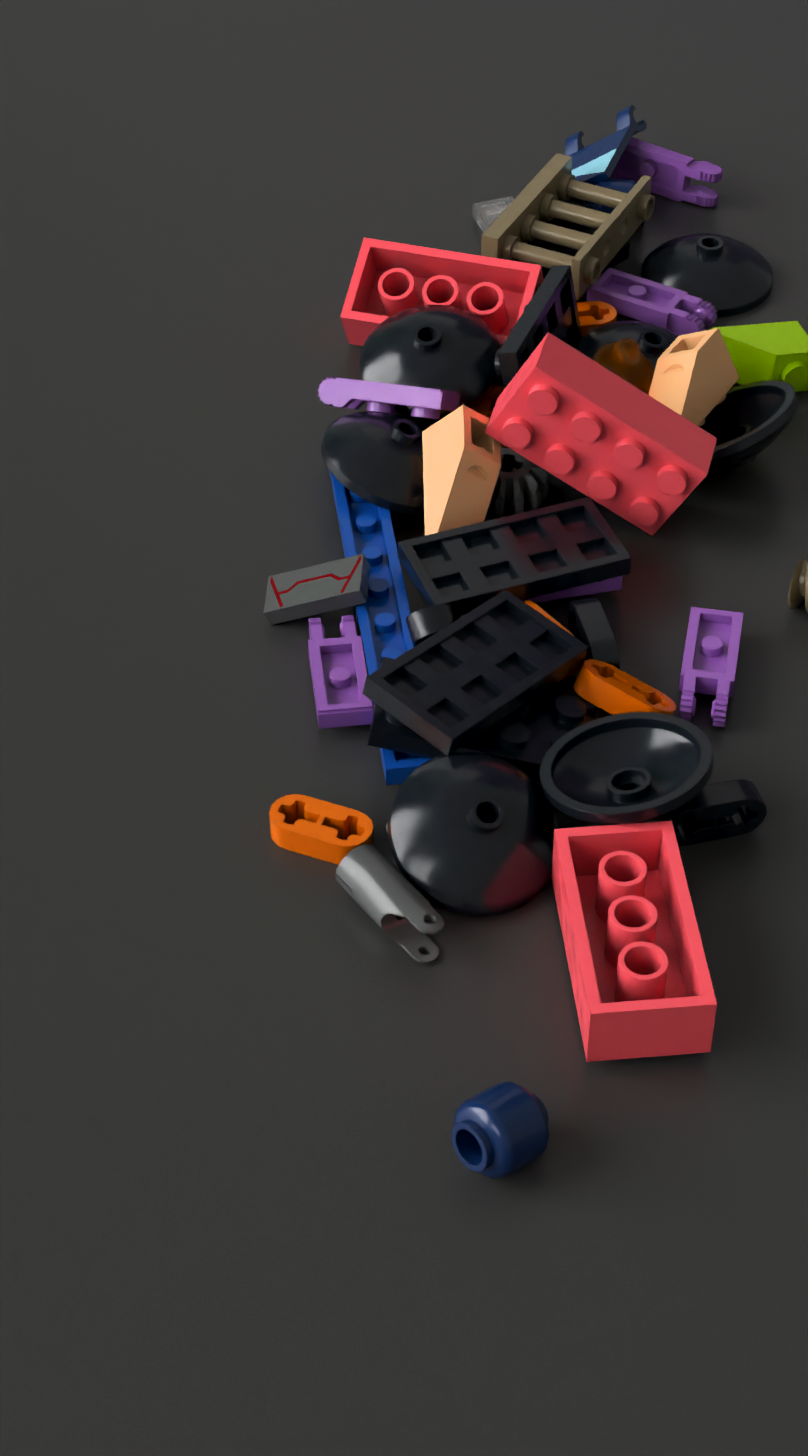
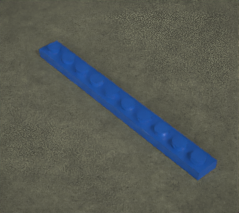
[324,432,431,785]

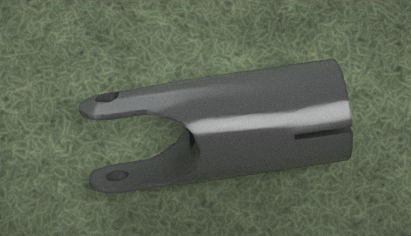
[335,844,444,963]

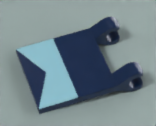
[565,105,647,185]

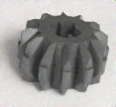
[486,447,549,518]

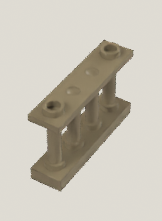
[481,153,655,300]

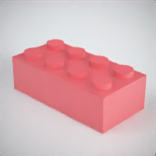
[340,237,544,348]
[484,332,717,536]
[551,821,717,1062]

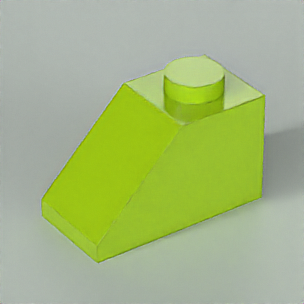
[712,321,808,392]

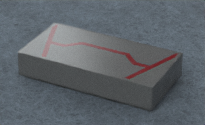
[263,553,371,625]

